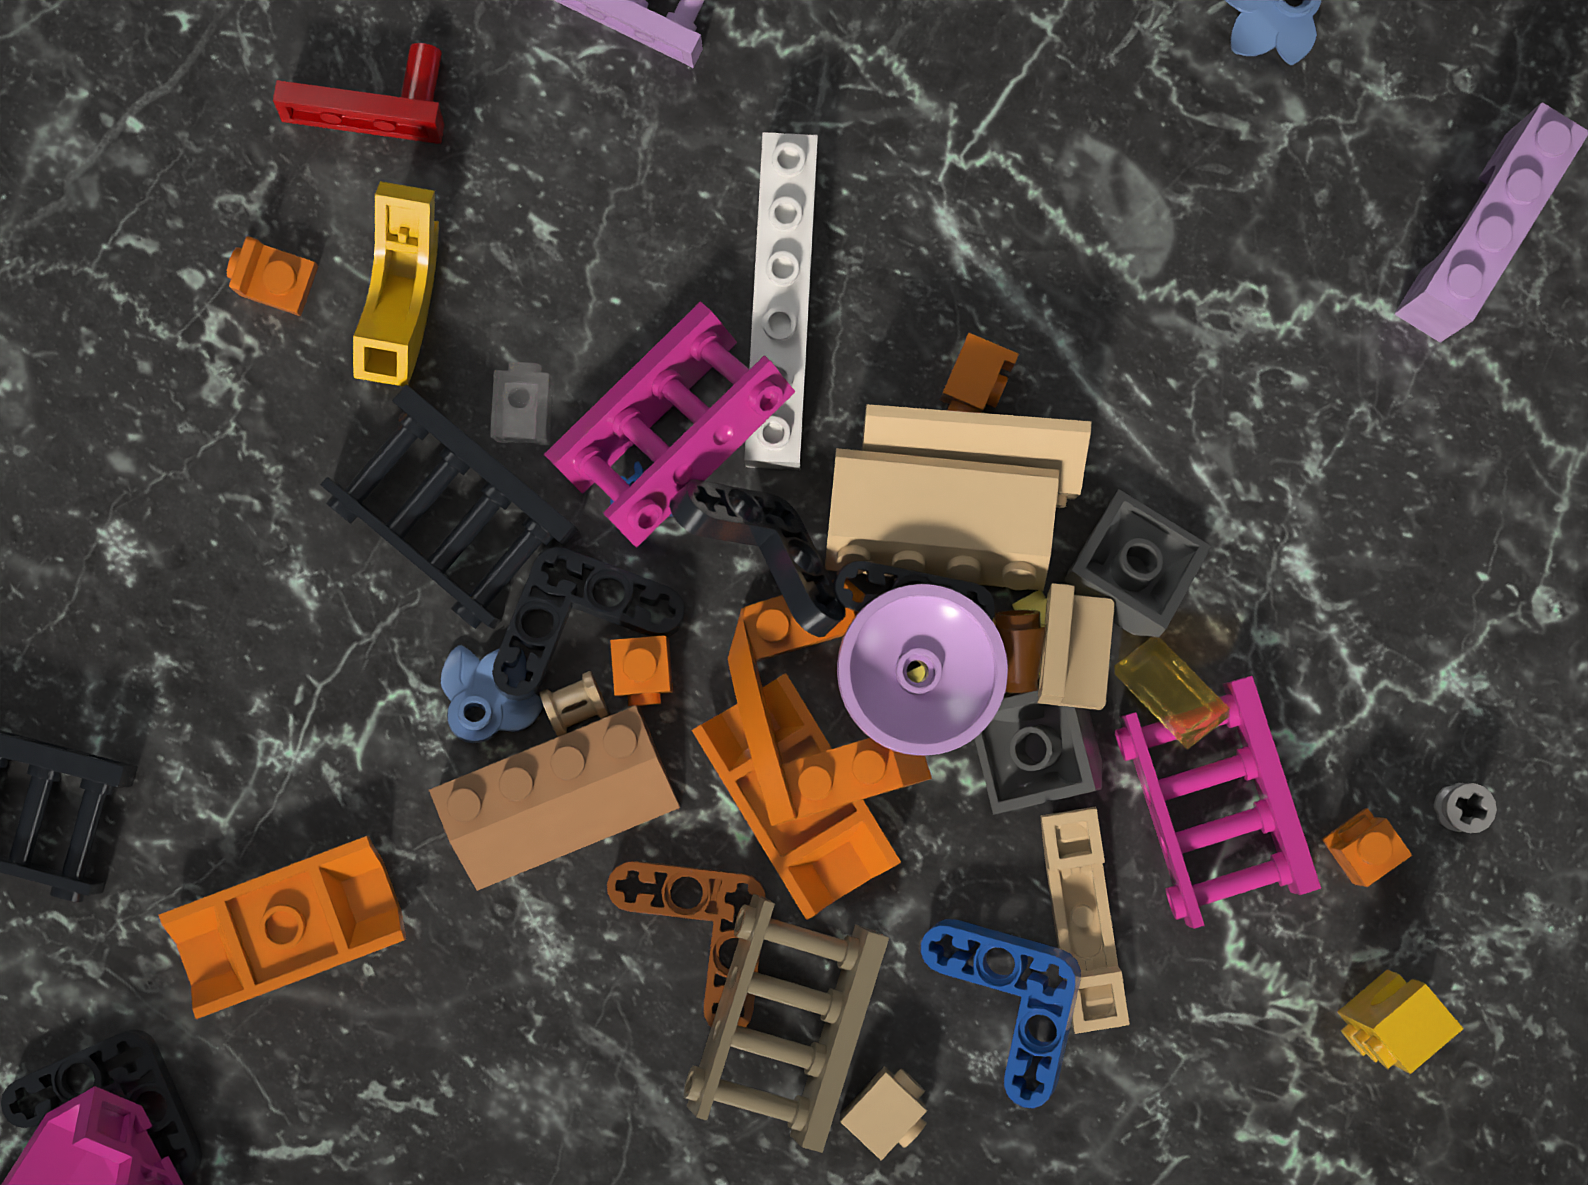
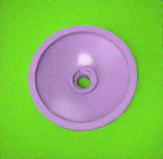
[837,584,1008,756]

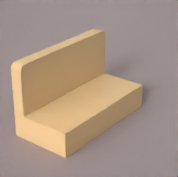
[1037,583,1114,710]

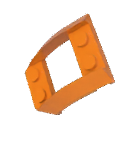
[728,578,932,826]

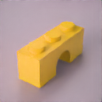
[1337,970,1464,1074]

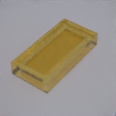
[1114,637,1230,750]

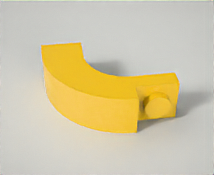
[353,181,439,387]

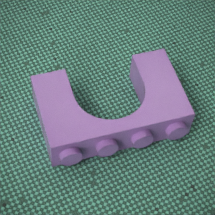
[1394,102,1588,342]

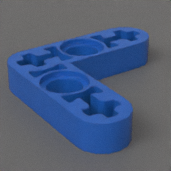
[921,919,1081,1108]

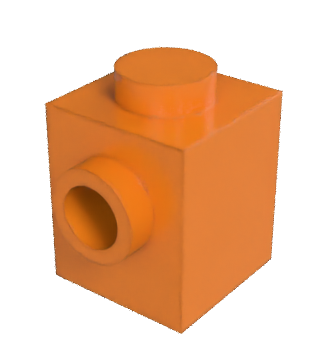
[610,636,673,706]

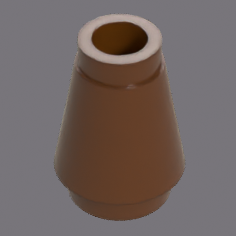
[995,610,1046,693]

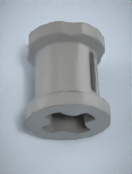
[1434,783,1497,833]

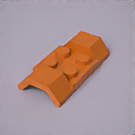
[692,673,901,920]
[158,836,406,1019]

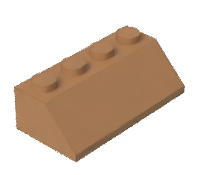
[429,706,681,891]

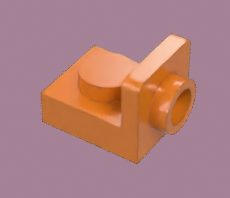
[227,236,319,316]

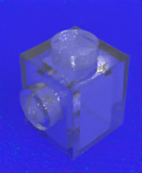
[490,362,554,445]

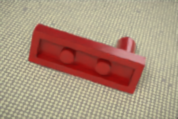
[273,43,445,144]

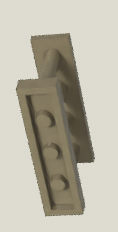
[684,894,889,1153]

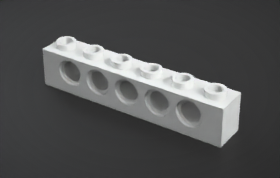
[744,132,818,470]

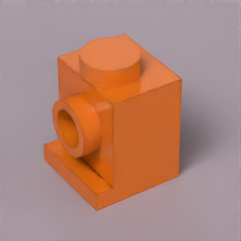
[940,333,1019,413]
[1322,808,1412,887]

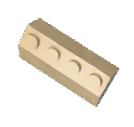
[862,404,1091,508]
[825,448,1059,591]

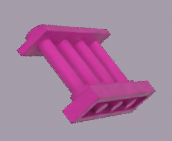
[544,302,795,548]
[1115,676,1321,929]

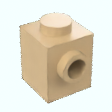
[839,1066,927,1160]

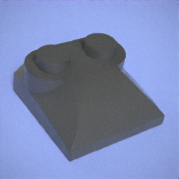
[1065,489,1212,638]
[974,690,1103,815]

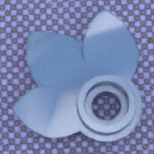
[1225,0,1321,65]
[441,645,544,743]

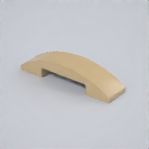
[1040,807,1130,1034]

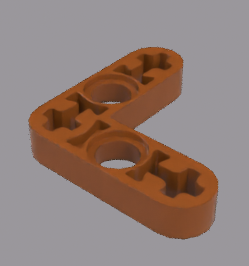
[607,861,766,1027]

